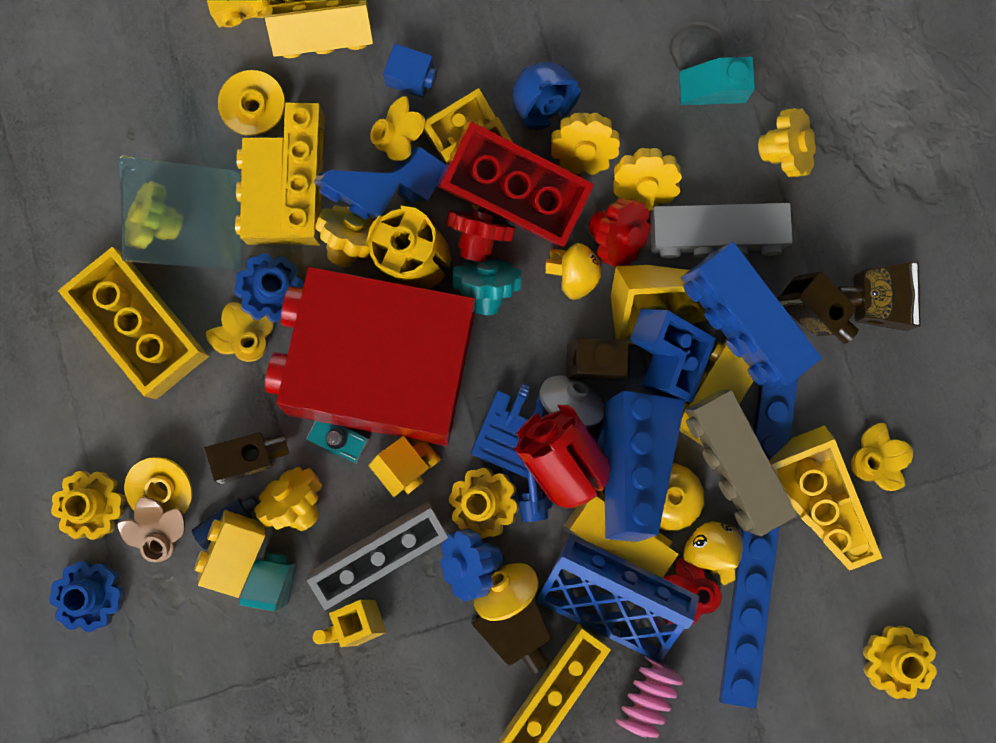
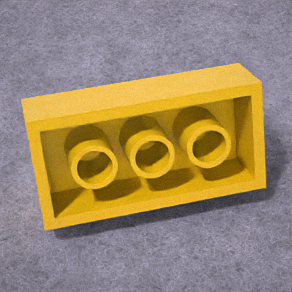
[58,247,209,400]

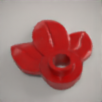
[663,558,722,625]

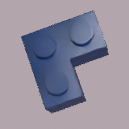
[629,309,716,403]

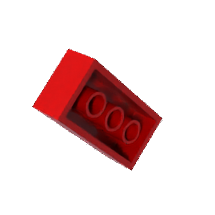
[436,121,594,247]

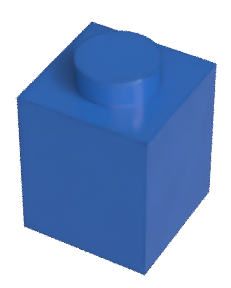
[383,44,437,98]

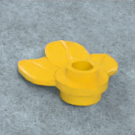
[370,96,425,161]
[206,302,274,362]
[851,423,914,491]

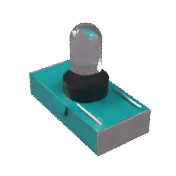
[306,421,370,464]

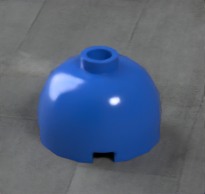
[512,61,581,130]

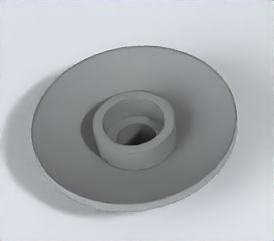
[539,375,604,428]

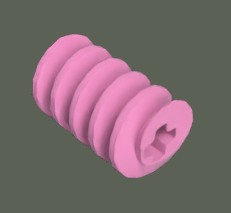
[615,656,684,738]

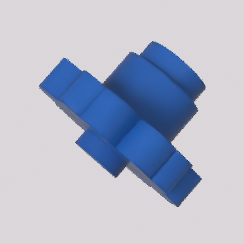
[234,253,304,323]
[440,528,503,602]
[49,560,125,633]

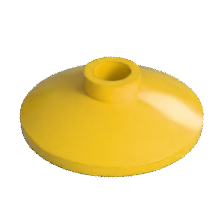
[218,70,285,136]
[124,457,193,514]
[474,563,538,621]

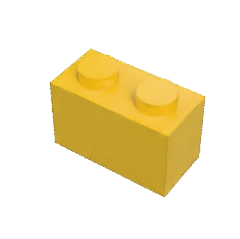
[194,510,265,598]

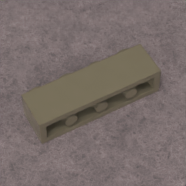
[685,390,797,536]

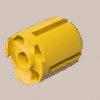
[366,206,451,290]

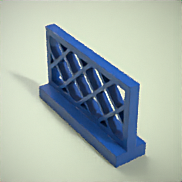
[535,533,699,663]

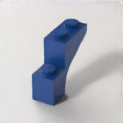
[313,147,446,220]

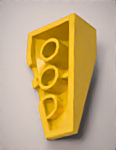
[611,265,707,345]
[769,425,882,571]

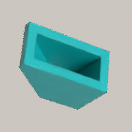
[679,57,755,105]
[239,552,296,612]

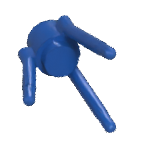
[500,467,552,522]

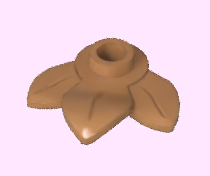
[117,496,185,563]

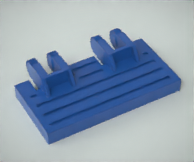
[470,383,605,494]

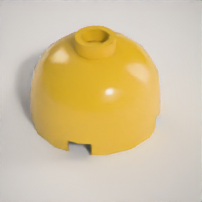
[660,463,704,531]

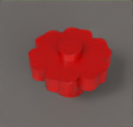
[589,198,651,267]
[445,210,516,262]

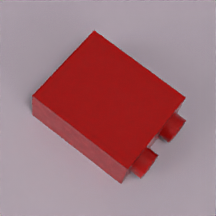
[265,267,475,447]

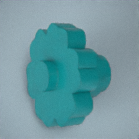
[453,259,522,315]

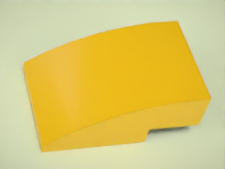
[423,88,513,210]

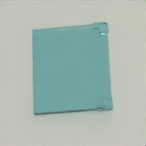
[118,155,241,270]

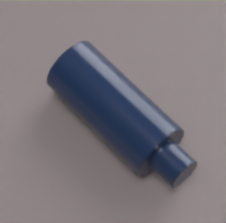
[192,495,259,550]

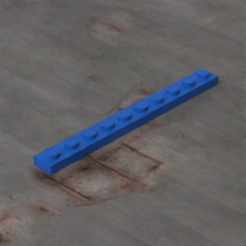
[719,378,798,708]

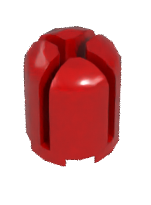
[513,404,610,508]

